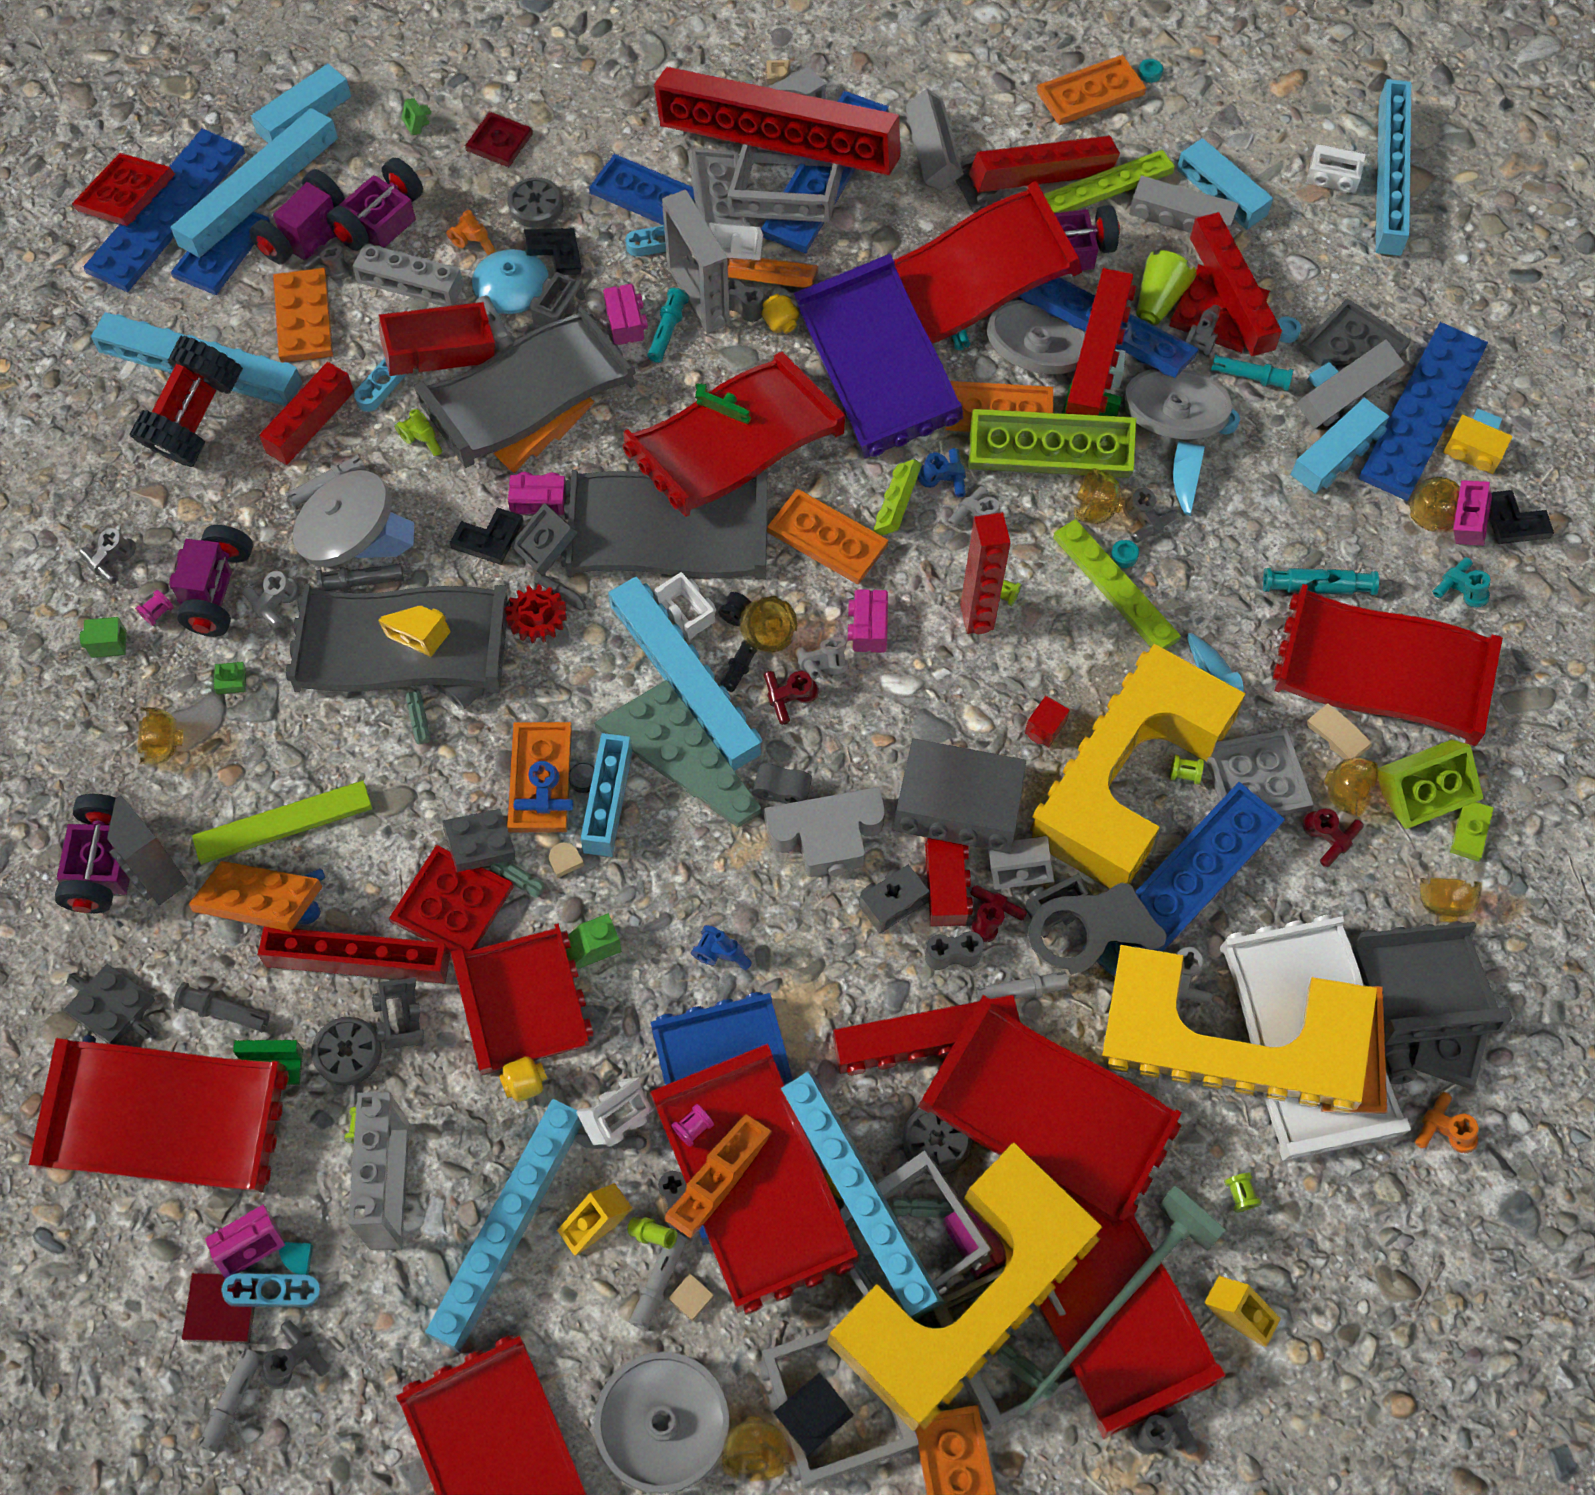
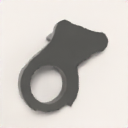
[1028,882,1166,975]

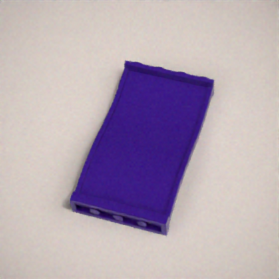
[794,254,963,459]

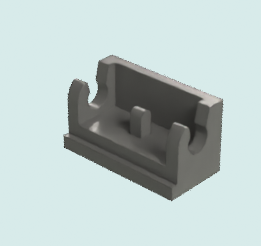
[955,157,1002,213]

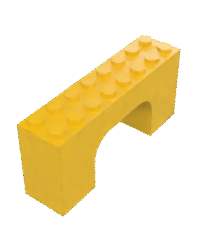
[1030,644,1246,889]
[1102,945,1377,1113]
[827,1142,1102,1431]

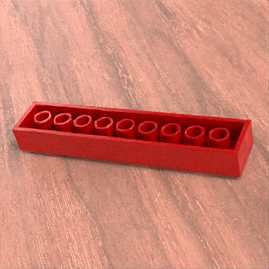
[654,66,901,176]

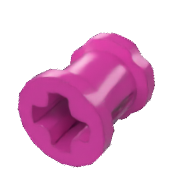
[135,589,174,626]
[672,1104,714,1147]

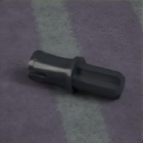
[720,640,758,692]

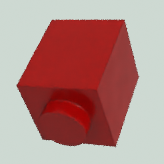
[1025,695,1070,747]

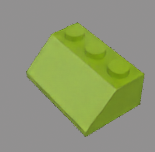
[1376,739,1484,829]

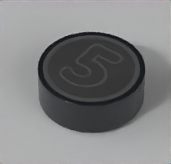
[569,763,594,793]

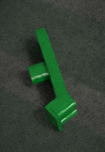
[695,383,751,424]

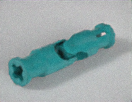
[1263,568,1379,595]

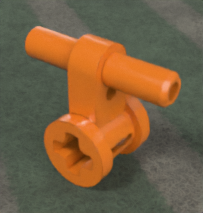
[447,209,496,255]
[1415,1092,1479,1153]

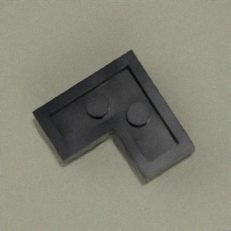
[523,228,582,275]
[1489,490,1554,544]
[450,507,524,565]

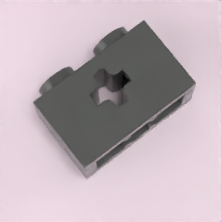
[859,864,930,934]

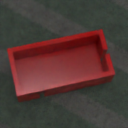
[379,302,495,376]

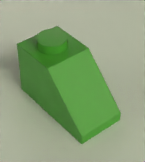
[566,913,622,970]

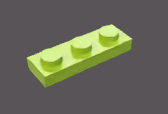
[873,459,922,536]

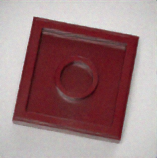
[465,111,533,168]
[181,1273,258,1344]

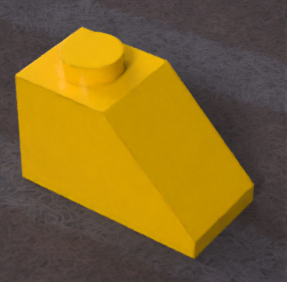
[378,605,451,657]
[557,1183,633,1256]
[1204,1275,1281,1347]

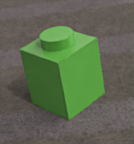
[80,617,127,658]

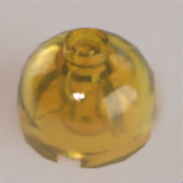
[1074,468,1124,525]
[1408,476,1460,532]
[740,596,798,653]
[138,706,183,765]
[1324,757,1378,817]
[1419,878,1482,923]
[721,1416,789,1481]

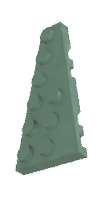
[594,680,762,828]

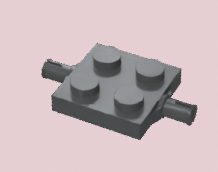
[64,964,155,1044]

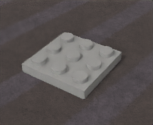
[1207,729,1314,816]

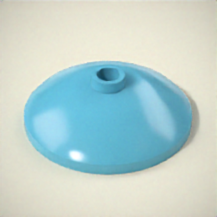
[472,249,549,314]

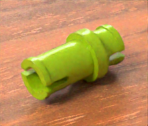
[627,1216,677,1249]

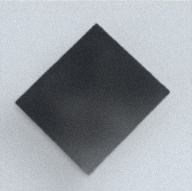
[773,1372,854,1456]

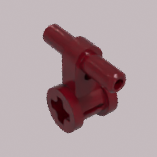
[764,671,819,725]
[1302,808,1364,867]
[970,885,1027,942]

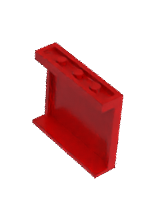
[451,923,594,1075]

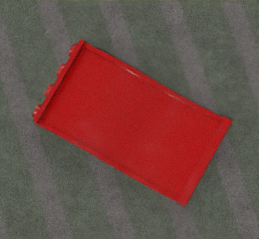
[894,181,1082,344]
[623,351,845,517]
[1272,584,1503,746]
[918,995,1182,1228]
[28,1038,288,1192]
[650,1044,859,1315]
[1038,1190,1226,1440]
[396,1335,587,1495]

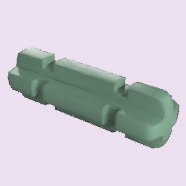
[406,691,431,745]
[491,861,545,898]
[893,1197,955,1218]
[997,1344,1058,1399]

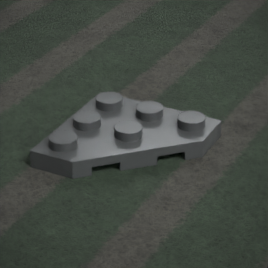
[1300,298,1411,365]

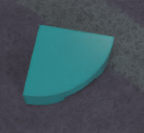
[279,1242,313,1275]

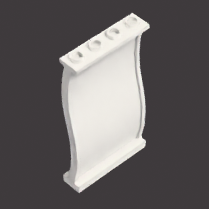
[1220,915,1411,1161]

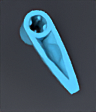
[1173,441,1205,516]
[1187,633,1244,692]

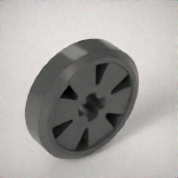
[507,177,564,227]
[311,1017,382,1086]
[902,1108,972,1175]

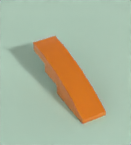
[493,397,595,474]
[665,1114,771,1238]

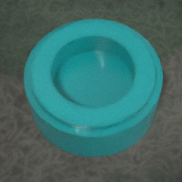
[1138,59,1163,83]
[1111,540,1139,568]

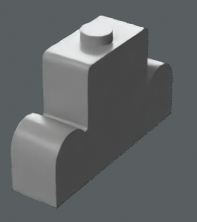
[764,787,885,877]

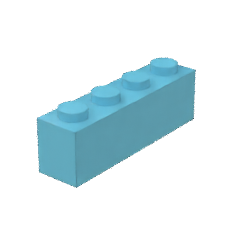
[251,63,351,144]
[1177,138,1273,230]
[1290,398,1389,494]
[580,733,632,857]

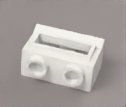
[1306,144,1366,194]
[709,223,763,260]
[654,572,716,642]
[576,1078,653,1147]

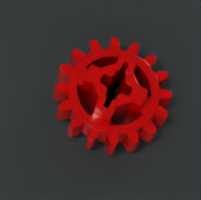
[505,584,567,644]

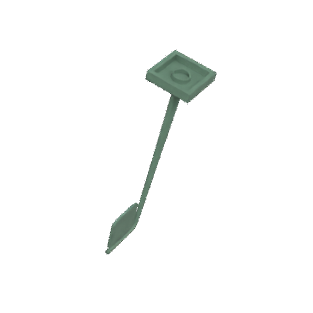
[1019,1185,1226,1416]

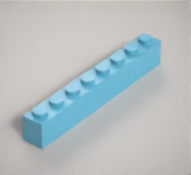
[1375,79,1411,256]
[170,108,338,258]
[91,312,302,406]
[608,576,762,771]
[781,1072,944,1320]
[425,1099,582,1353]

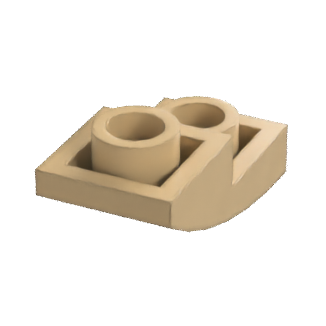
[1307,703,1372,764]

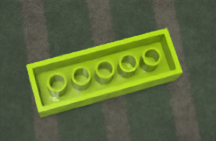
[968,409,1136,478]

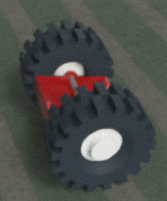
[129,336,243,467]

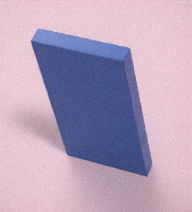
[589,154,695,225]
[171,211,271,295]

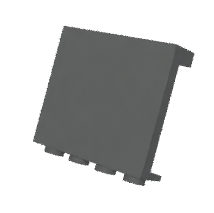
[893,738,1027,853]
[1352,921,1513,1045]

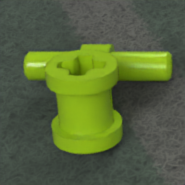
[394,409,442,456]

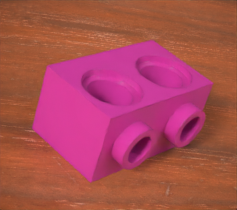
[1453,480,1492,546]

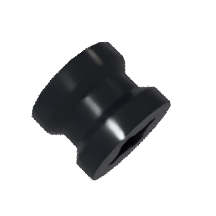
[719,592,753,627]

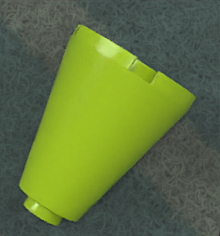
[1136,250,1196,325]

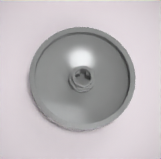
[987,300,1086,374]
[1124,369,1232,439]
[293,470,392,567]
[594,1352,729,1494]

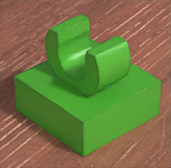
[401,98,432,135]
[214,662,246,694]

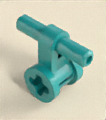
[1433,557,1491,607]

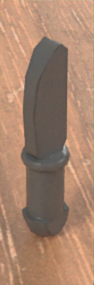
[534,573,586,610]
[575,1133,647,1150]

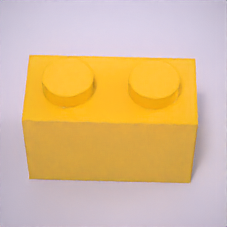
[1443,414,1513,474]

